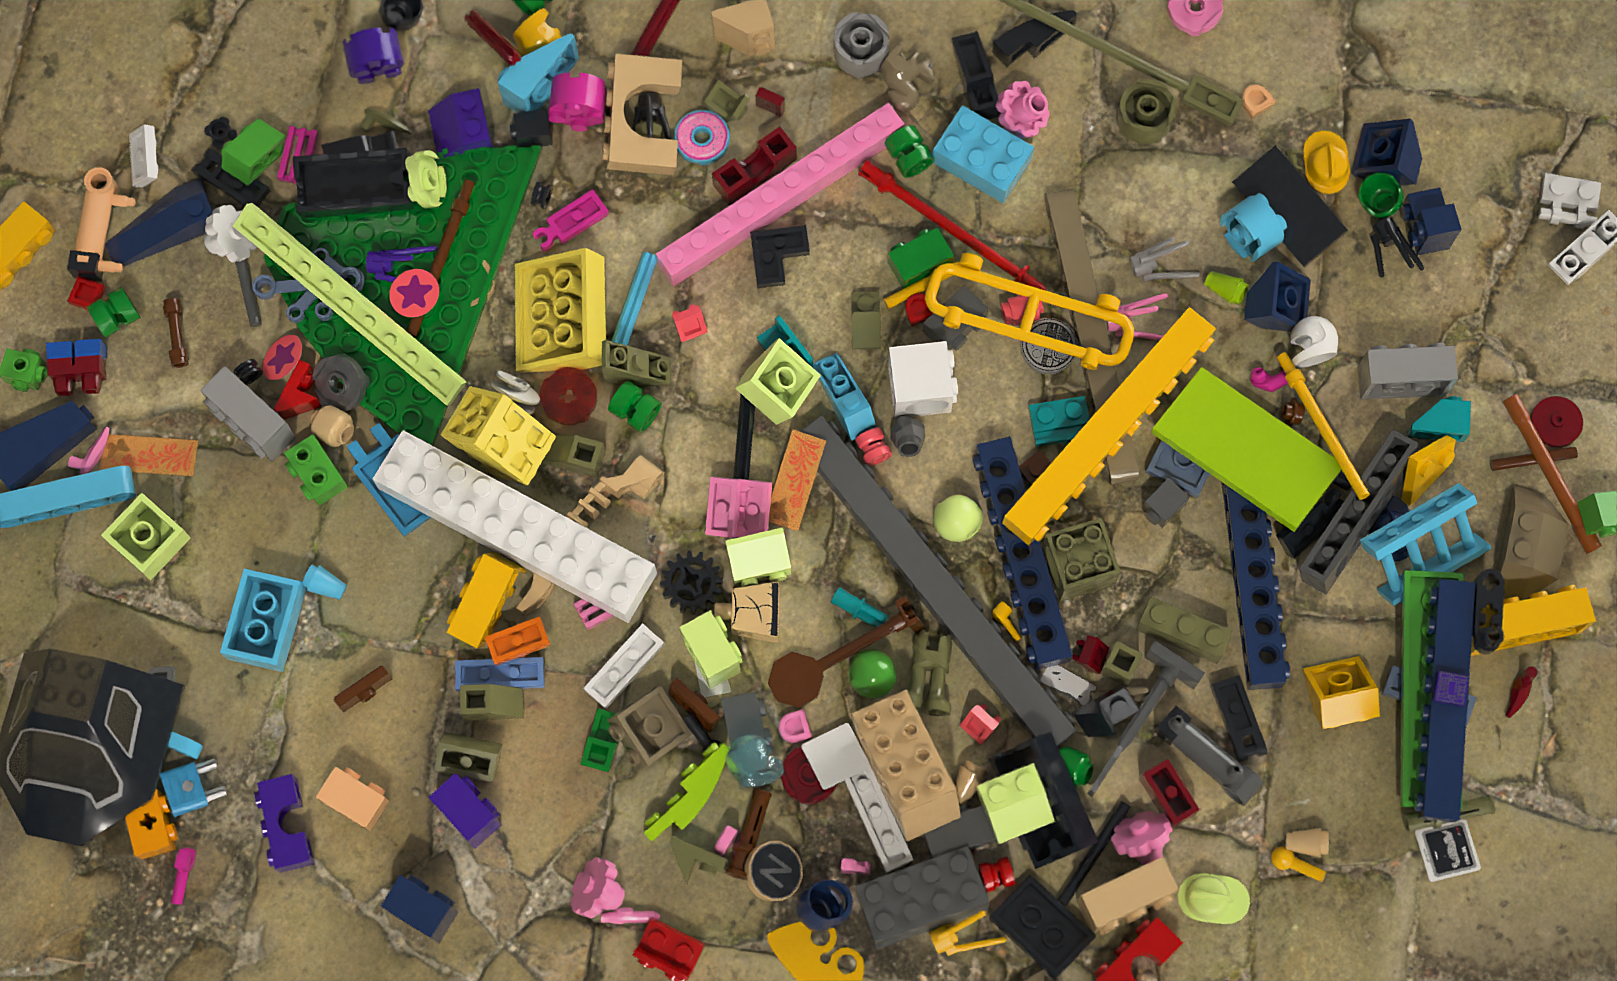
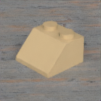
[711,0,775,56]

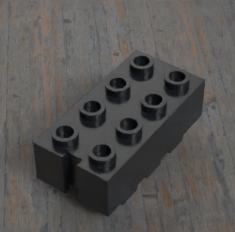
[293,148,414,218]
[988,732,1099,870]

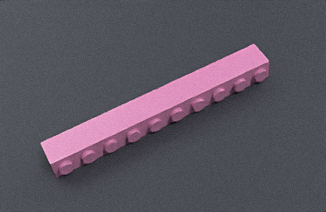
[656,103,905,287]

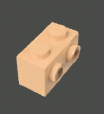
[316,767,390,831]

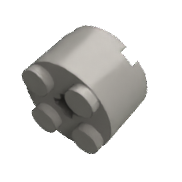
[833,12,889,79]

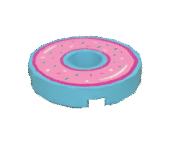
[674,110,730,165]

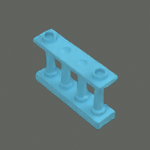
[1360,483,1491,606]

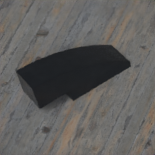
[992,10,1078,68]
[951,31,1001,120]

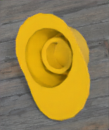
[1303,131,1350,194]

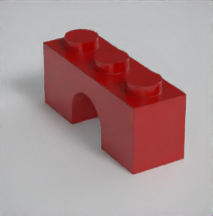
[1093,917,1183,981]

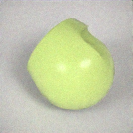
[933,495,983,542]

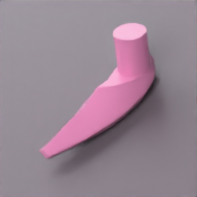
[68,427,110,475]

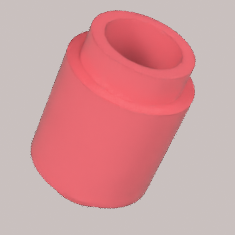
[1000,295,1044,326]

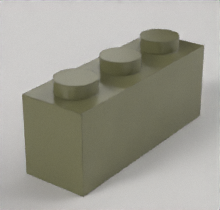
[1136,596,1232,664]

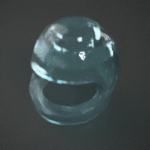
[726,734,784,787]

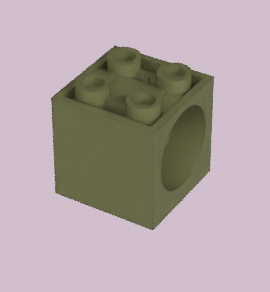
[1042,518,1121,602]

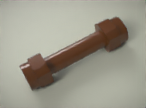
[163,298,189,368]

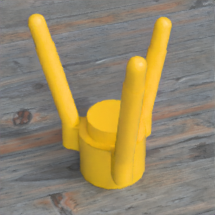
[928,910,1007,956]

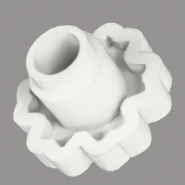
[204,205,257,262]

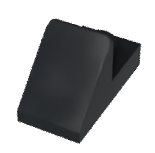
[1072,683,1139,737]

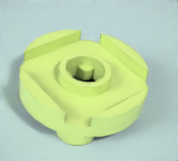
[405,150,447,208]

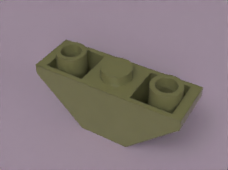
[602,340,670,386]

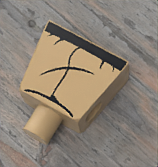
[714,582,780,643]

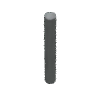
[235,259,261,327]

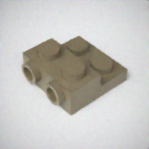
[608,685,692,769]

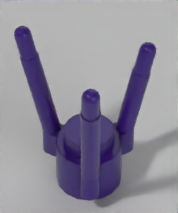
[366,246,437,283]

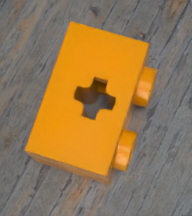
[125,789,178,860]

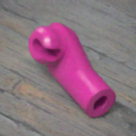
[1250,367,1288,392]

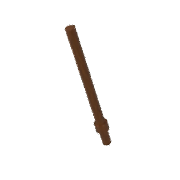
[406,180,475,338]

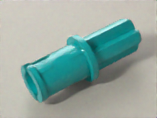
[831,587,888,628]

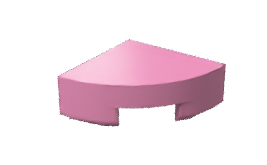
[841,858,871,875]

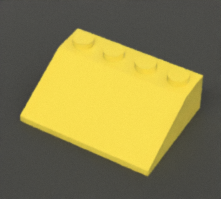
[515,248,606,373]

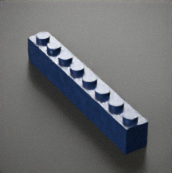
[1414,579,1475,823]

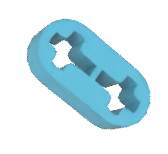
[166,731,204,760]

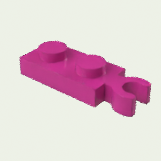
[532,189,609,252]

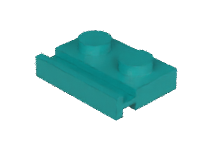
[1028,396,1090,447]

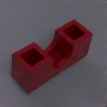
[712,126,797,206]

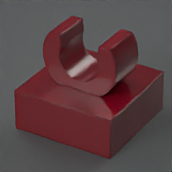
[1072,635,1109,675]

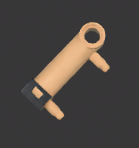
[67,167,136,281]

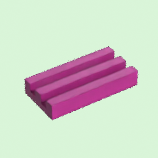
[277,126,318,184]

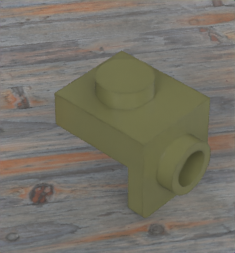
[700,80,750,123]

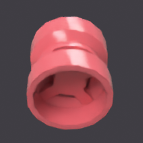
[855,428,892,466]

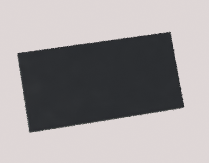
[1232,145,1348,268]

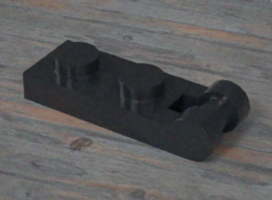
[191,148,271,207]
[1210,675,1267,763]

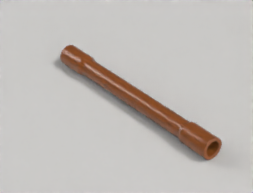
[1502,393,1602,554]

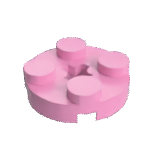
[1167,0,1223,37]

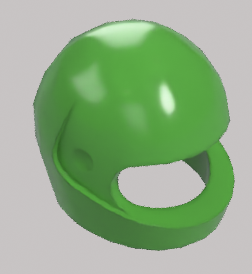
[849,649,897,699]

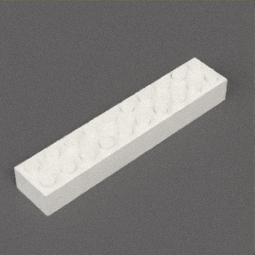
[373,430,657,623]

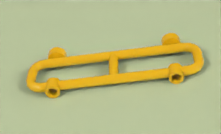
[925,253,1134,370]

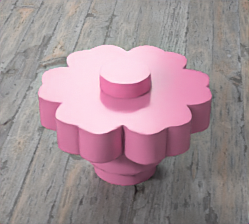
[996,81,1049,139]
[1111,811,1173,865]
[570,857,625,918]

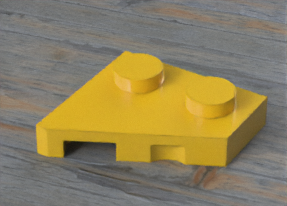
[1401,435,1456,506]

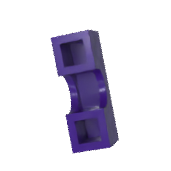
[254,774,315,873]

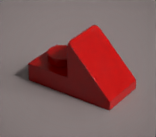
[273,360,321,420]

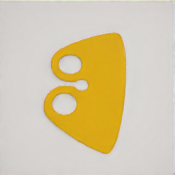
[767,921,864,981]

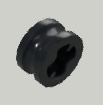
[531,181,553,209]
[233,359,263,385]

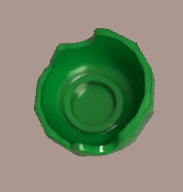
[1358,172,1404,219]

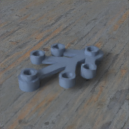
[252,248,365,323]

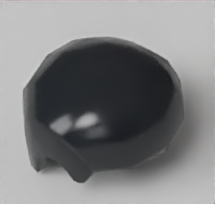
[379,0,424,31]

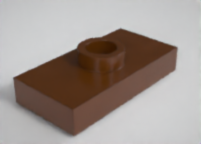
[334,665,392,712]
[668,678,720,732]

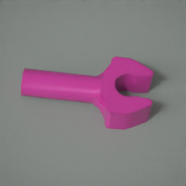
[170,847,196,905]

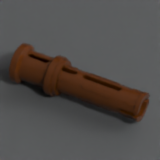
[725,788,772,881]

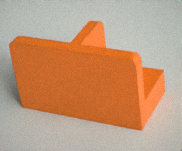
[485,616,551,666]

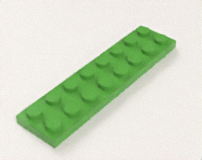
[1400,570,1464,809]

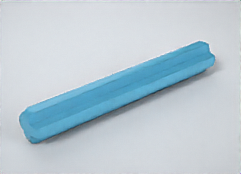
[612,252,657,345]

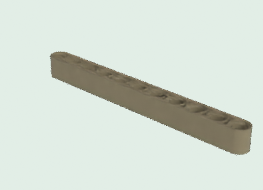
[1044,189,1139,485]

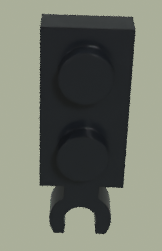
[1276,488,1344,559]

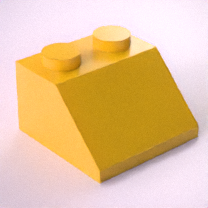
[1303,656,1380,729]

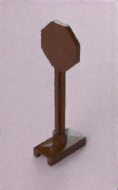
[768,596,926,708]

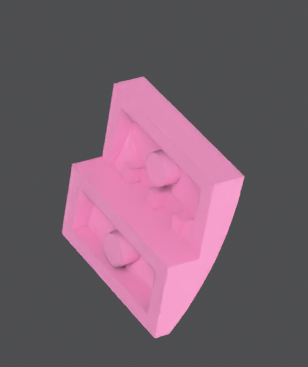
[705,477,772,538]

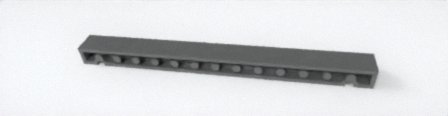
[800,416,1076,748]

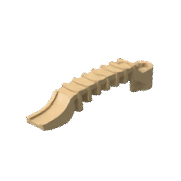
[516,455,664,617]

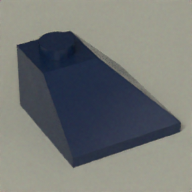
[1351,118,1422,186]
[1244,261,1311,332]

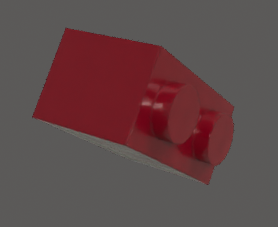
[1139,759,1200,829]

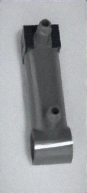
[1154,705,1263,806]

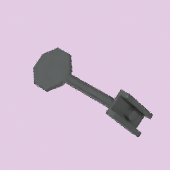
[1087,641,1205,797]

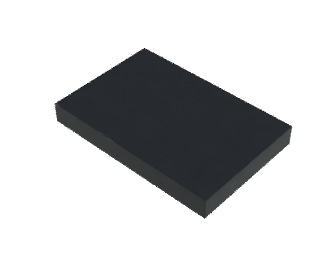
[989,875,1096,980]

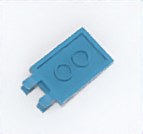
[346,423,431,537]

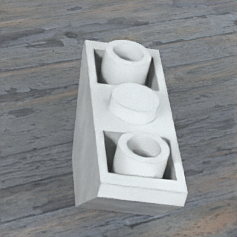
[1548,210,1617,285]

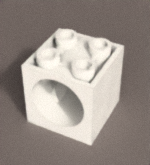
[888,341,958,419]

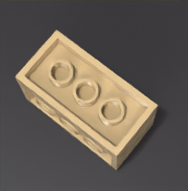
[852,690,961,841]

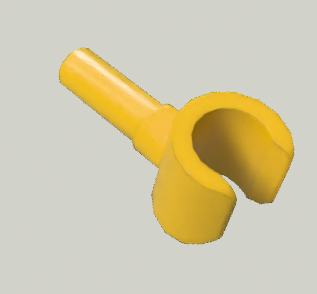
[992,602,1022,642]

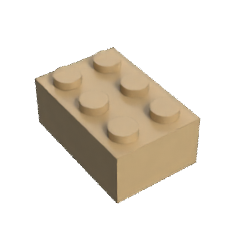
[1076,857,1179,936]

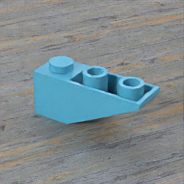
[813,353,877,441]

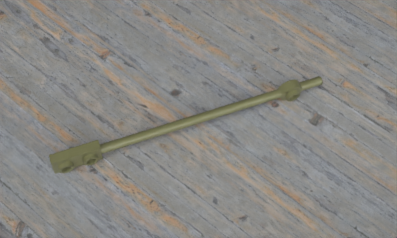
[999,0,1244,127]

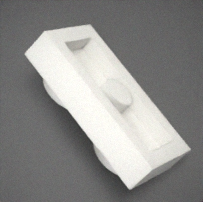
[129,124,158,188]

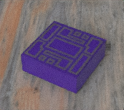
[1433,671,1469,707]

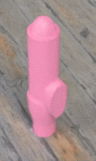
[601,907,660,924]

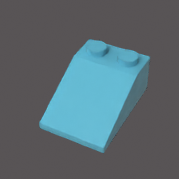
[497,33,579,113]

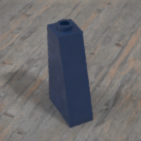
[0,401,97,491]

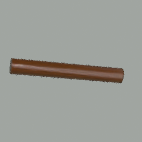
[1490,447,1578,471]

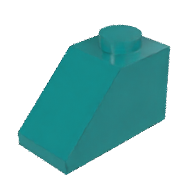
[1406,396,1471,442]

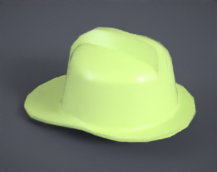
[1178,873,1250,924]

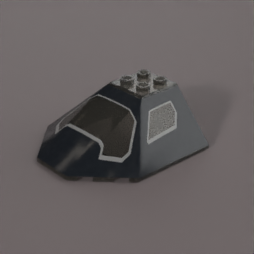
[0,648,185,847]

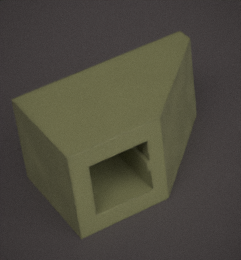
[542,435,606,478]
[460,684,524,721]

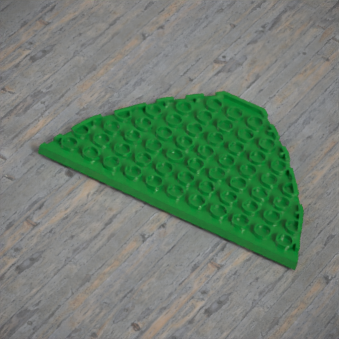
[263,145,542,446]

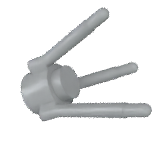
[1129,237,1201,282]

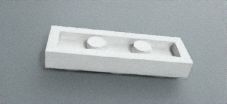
[583,624,665,709]

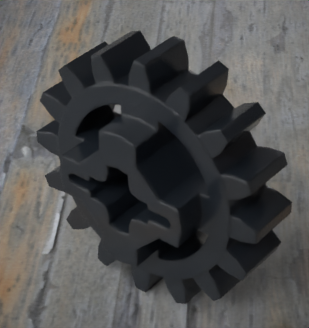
[660,550,723,615]

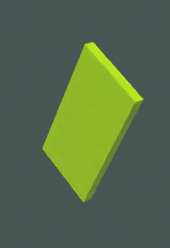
[1151,367,1342,532]

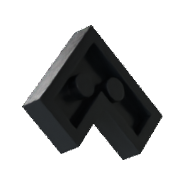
[750,225,810,289]

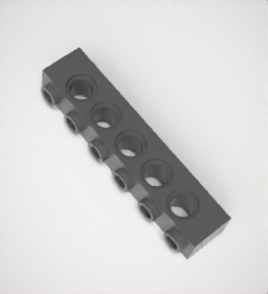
[1299,430,1419,595]

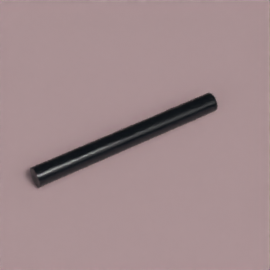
[1057,801,1131,907]

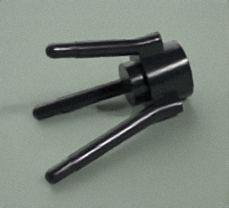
[632,93,672,140]
[1370,218,1425,278]

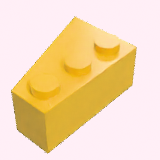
[446,552,527,648]

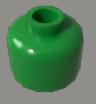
[1059,746,1094,789]

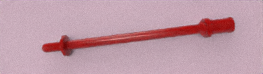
[858,160,1047,291]

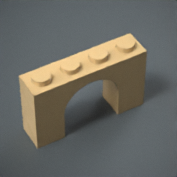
[602,54,682,175]

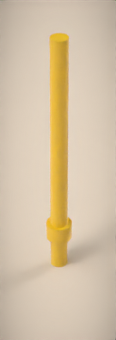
[1277,352,1370,500]

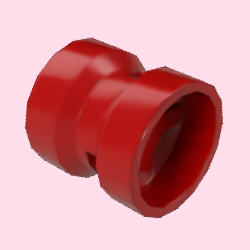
[978,856,1015,893]

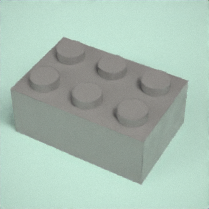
[1357,343,1458,400]
[200,366,296,462]

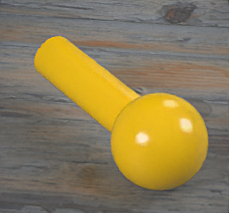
[1271,846,1326,882]

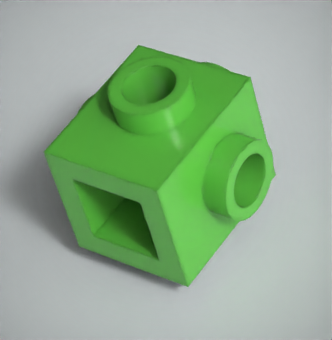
[0,348,48,392]

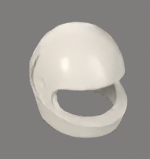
[1290,316,1338,368]

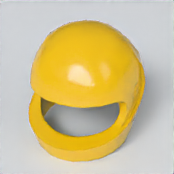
[513,9,561,56]

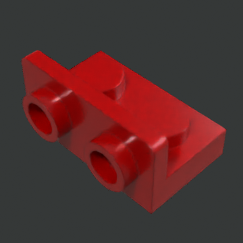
[632,917,706,981]

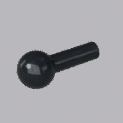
[683,713,721,758]

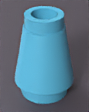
[302,564,347,600]

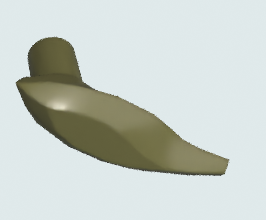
[359,109,412,134]

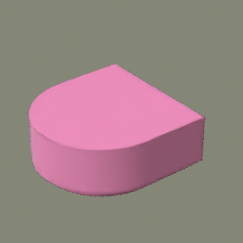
[779,709,812,743]
[714,825,740,857]

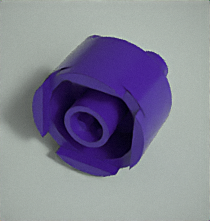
[342,27,404,84]

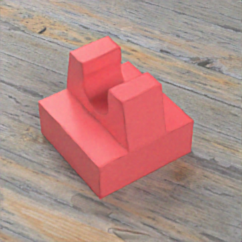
[672,304,708,342]
[960,703,1001,745]

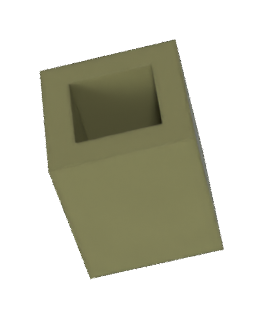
[1101,641,1144,687]

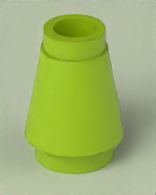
[1204,271,1249,305]

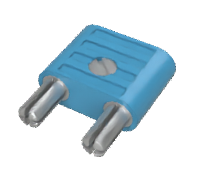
[159,759,227,817]

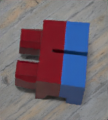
[46,339,107,397]

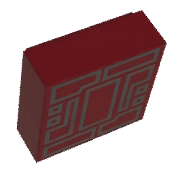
[755,87,785,117]

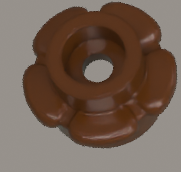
[1281,398,1305,426]

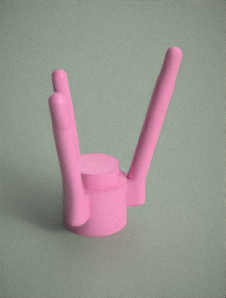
[1107,293,1168,341]

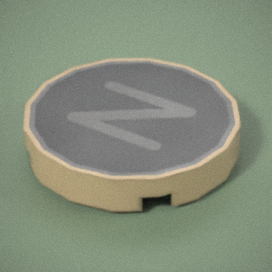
[745,841,803,901]

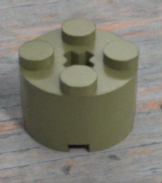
[1117,79,1176,144]

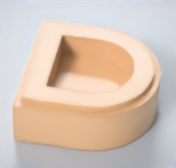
[1241,85,1275,119]

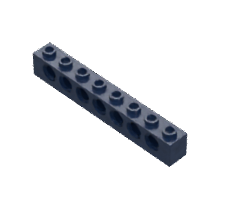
[972,436,1073,670]
[1221,482,1290,690]

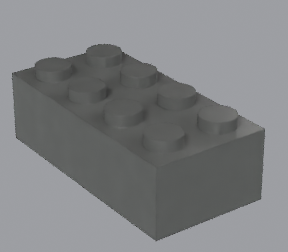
[855,846,989,950]

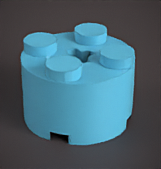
[1220,193,1287,262]

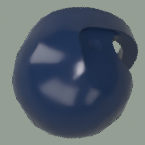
[796,880,853,932]

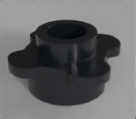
[204,117,238,149]

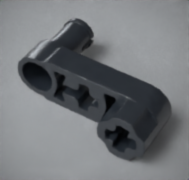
[1472,569,1504,655]

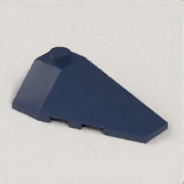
[105,178,214,267]

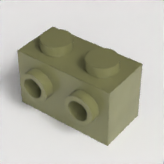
[434,732,503,782]

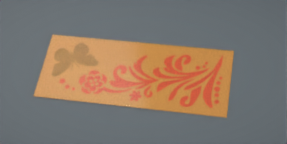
[769,429,826,531]
[100,434,198,476]

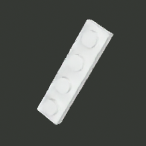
[844,752,914,874]

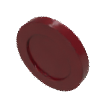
[1530,396,1583,448]

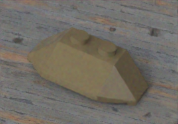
[1497,486,1569,601]

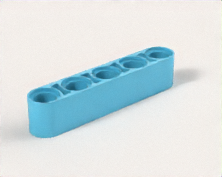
[0,466,136,528]

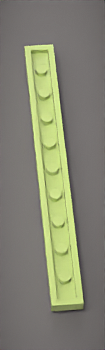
[233,203,466,405]

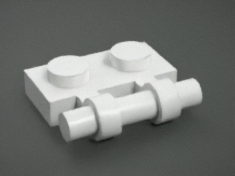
[1538,173,1601,229]

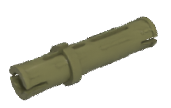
[1403,795,1495,832]

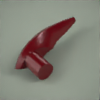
[1505,666,1538,718]

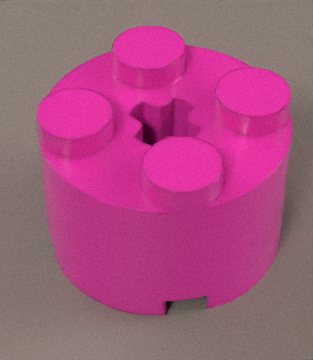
[548,73,607,132]

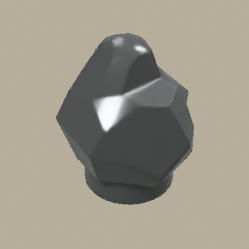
[890,415,925,457]

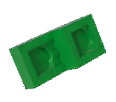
[580,708,620,772]

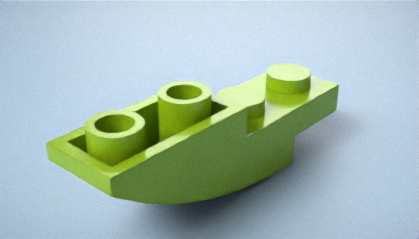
[643,741,728,842]

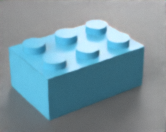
[933,105,1034,204]
[220,569,306,672]

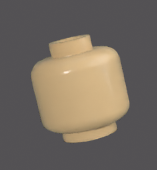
[310,405,354,447]

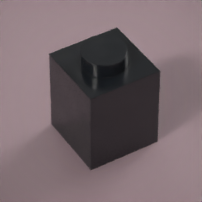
[509,109,553,148]

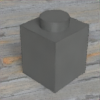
[1142,478,1190,528]

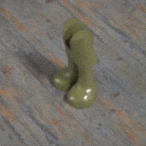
[907,629,952,716]

